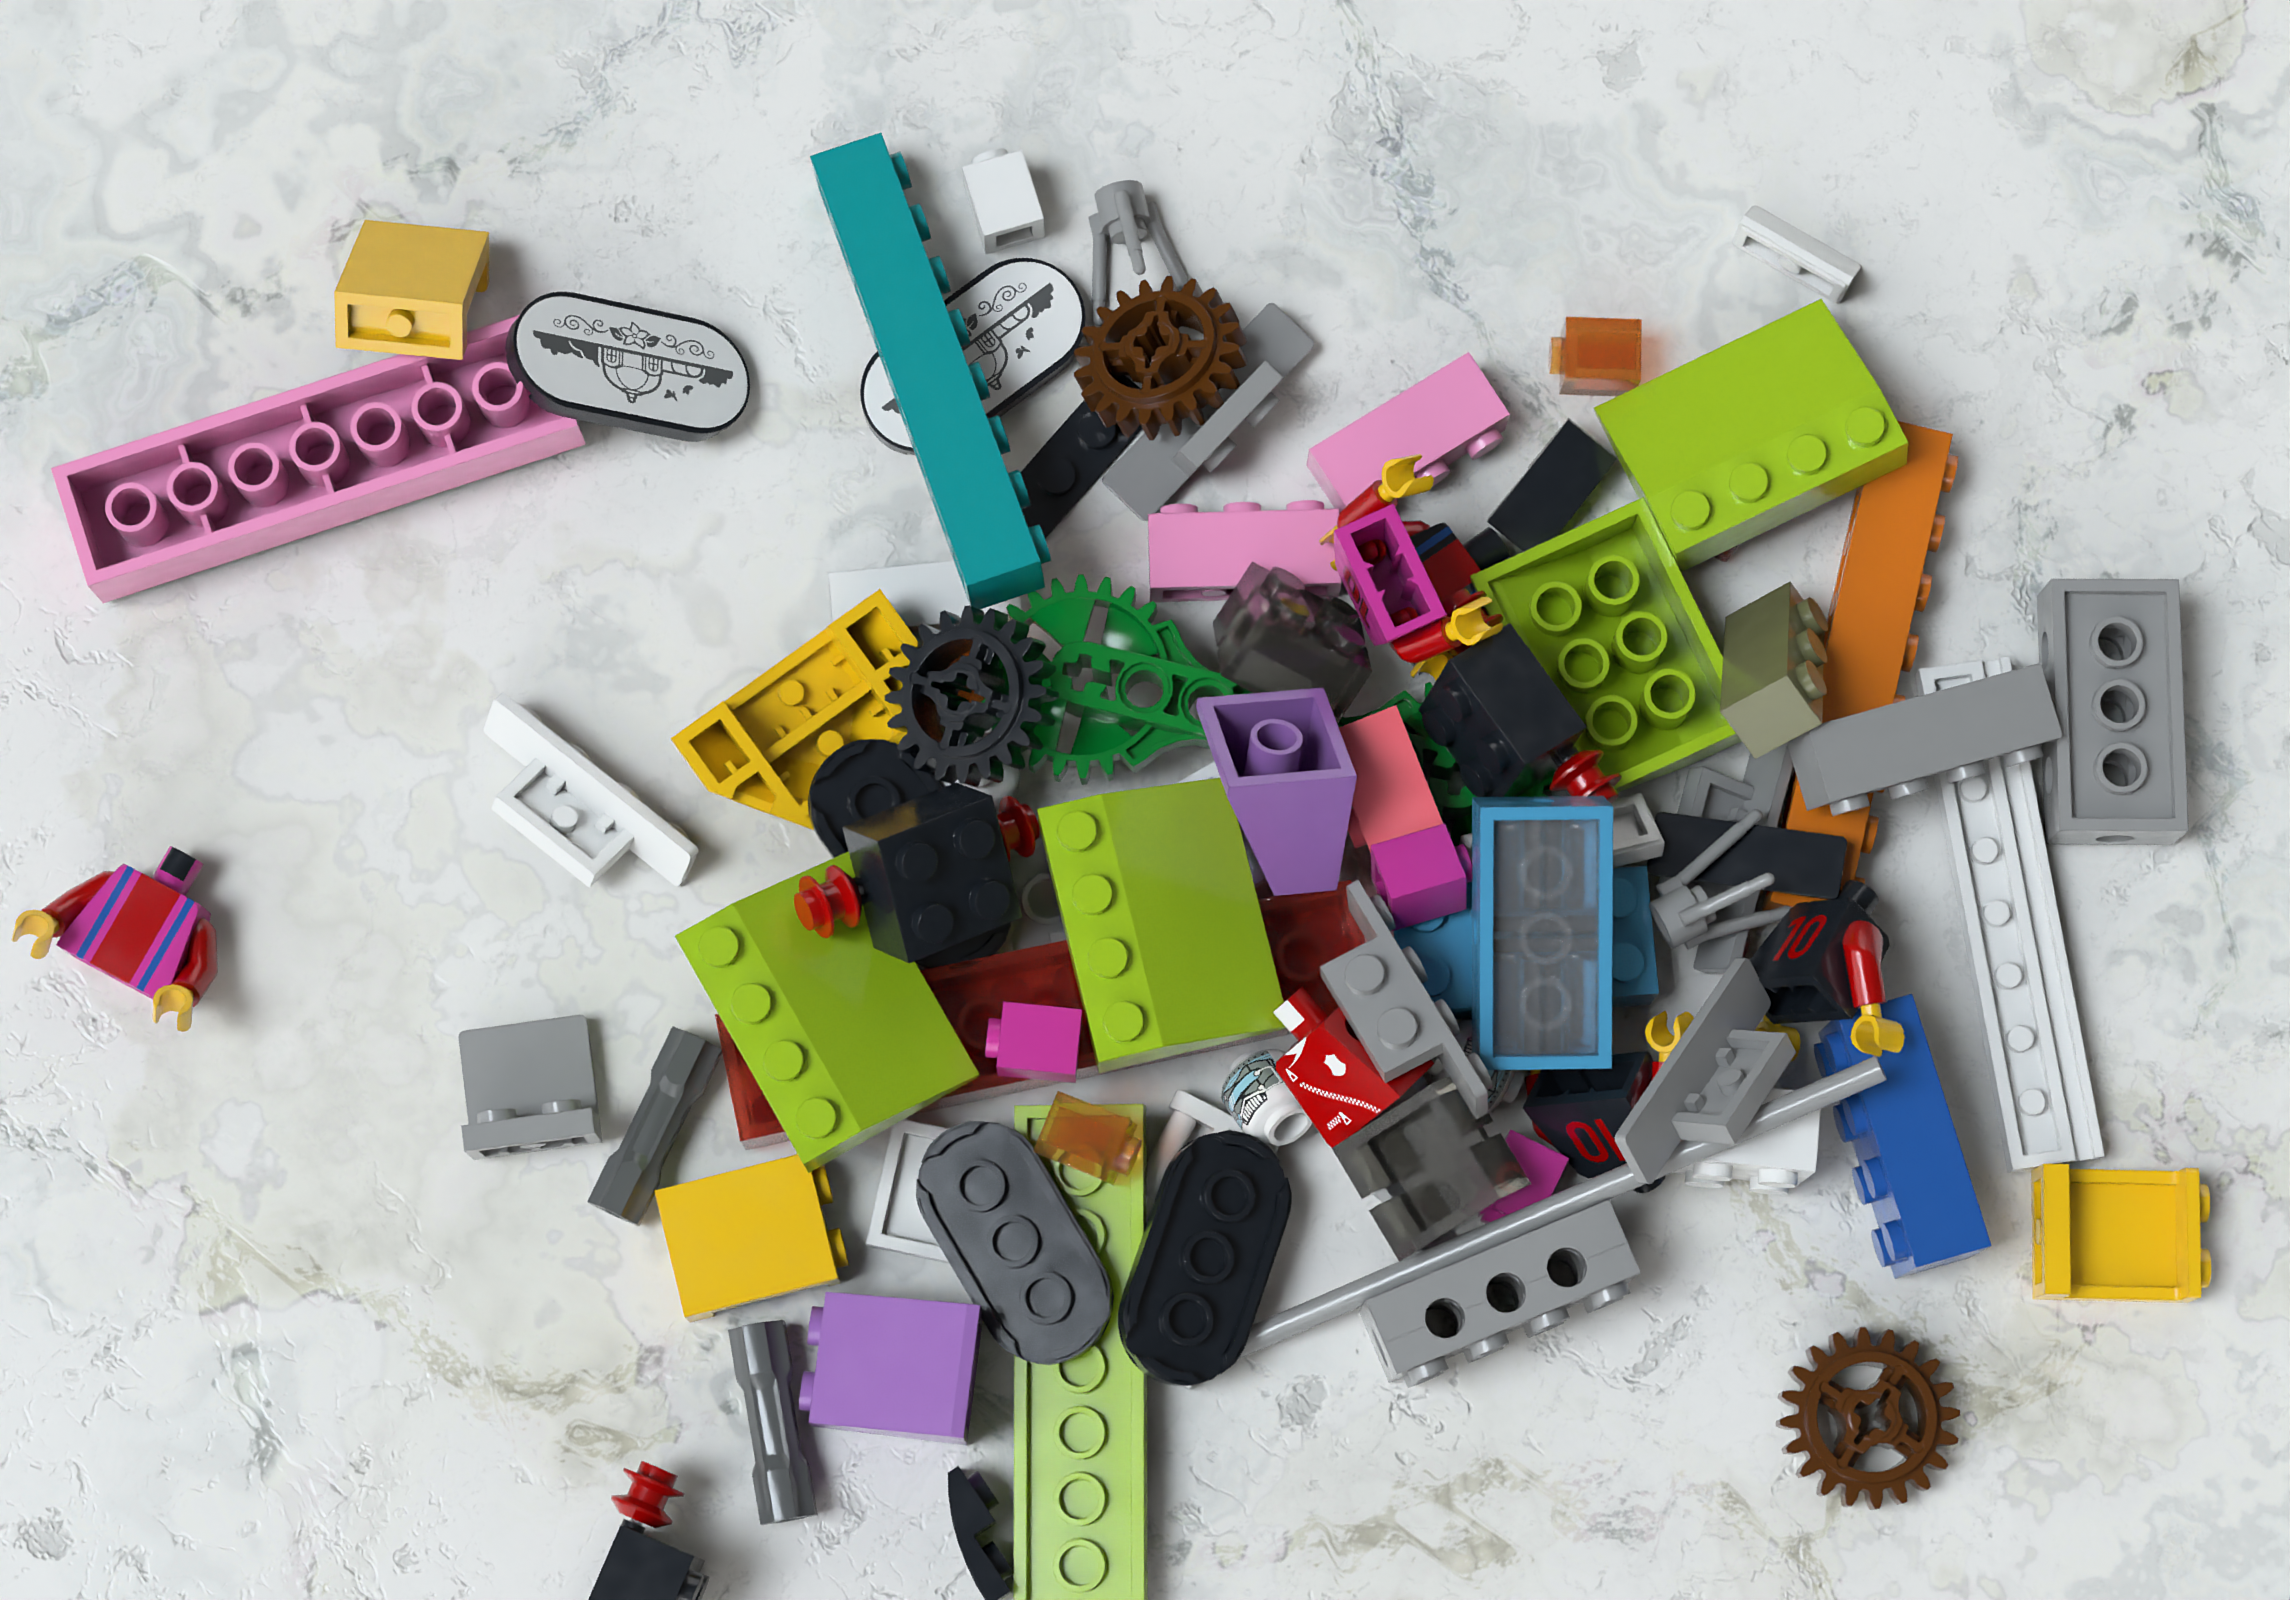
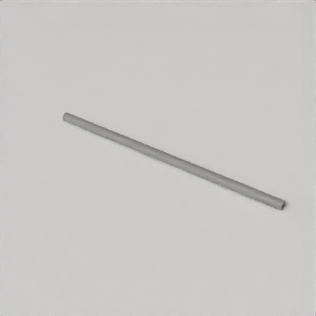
[1239,1056,1887,1359]

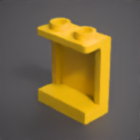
[334,220,489,360]
[654,1154,849,1323]
[2031,1164,2211,1303]

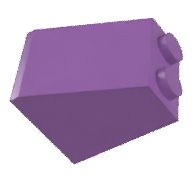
[1196,688,1357,896]
[799,1292,983,1445]

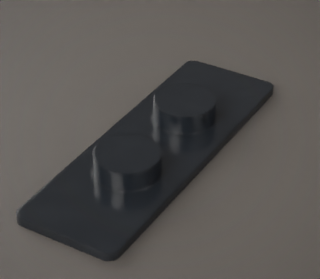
[1020,375,1142,539]
[1647,812,1847,900]

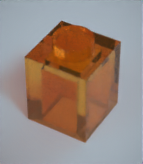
[1548,317,1642,396]
[1033,1091,1142,1186]

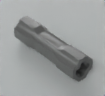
[587,1026,724,1227]
[728,1320,818,1525]

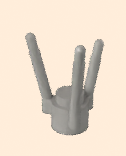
[1088,180,1188,326]
[1649,809,1791,950]

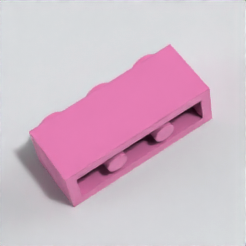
[1307,352,1510,514]
[1148,500,1342,602]

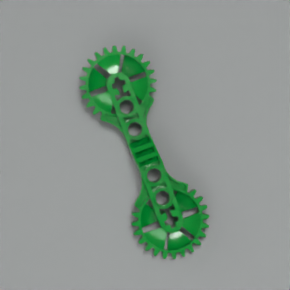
[981,574,1554,846]

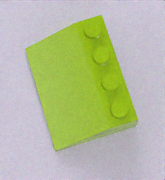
[1594,299,1909,572]
[1470,497,1742,793]
[1037,778,1286,1073]
[675,851,980,1173]

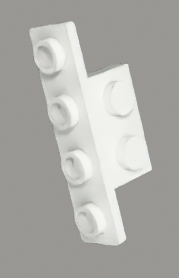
[483,693,698,888]

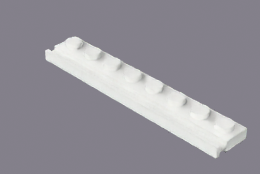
[1915,656,2105,1173]

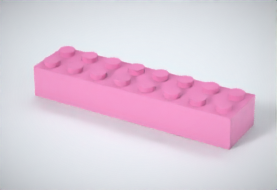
[51,315,586,603]

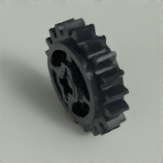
[885,605,1059,788]

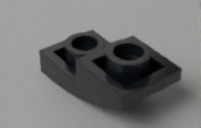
[1487,418,1617,552]
[948,1466,1014,1600]

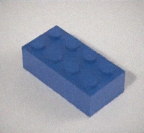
[1814,994,1992,1279]

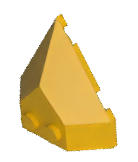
[671,589,918,831]

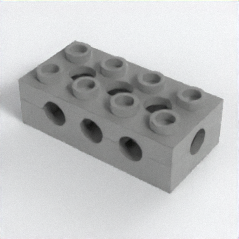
[2037,579,2189,845]
[1359,1200,1641,1388]

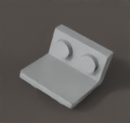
[458,1015,602,1160]

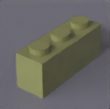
[1720,581,1828,759]

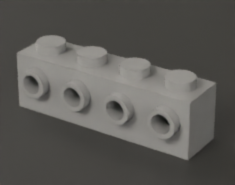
[1787,663,2063,816]

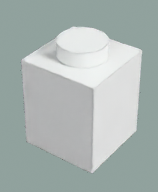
[962,149,1045,255]

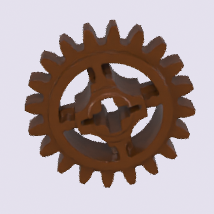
[1074,276,1248,440]
[1776,1327,1960,1510]

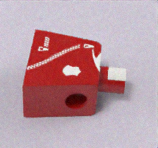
[1273,986,1434,1150]

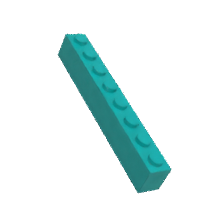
[810,132,1051,609]

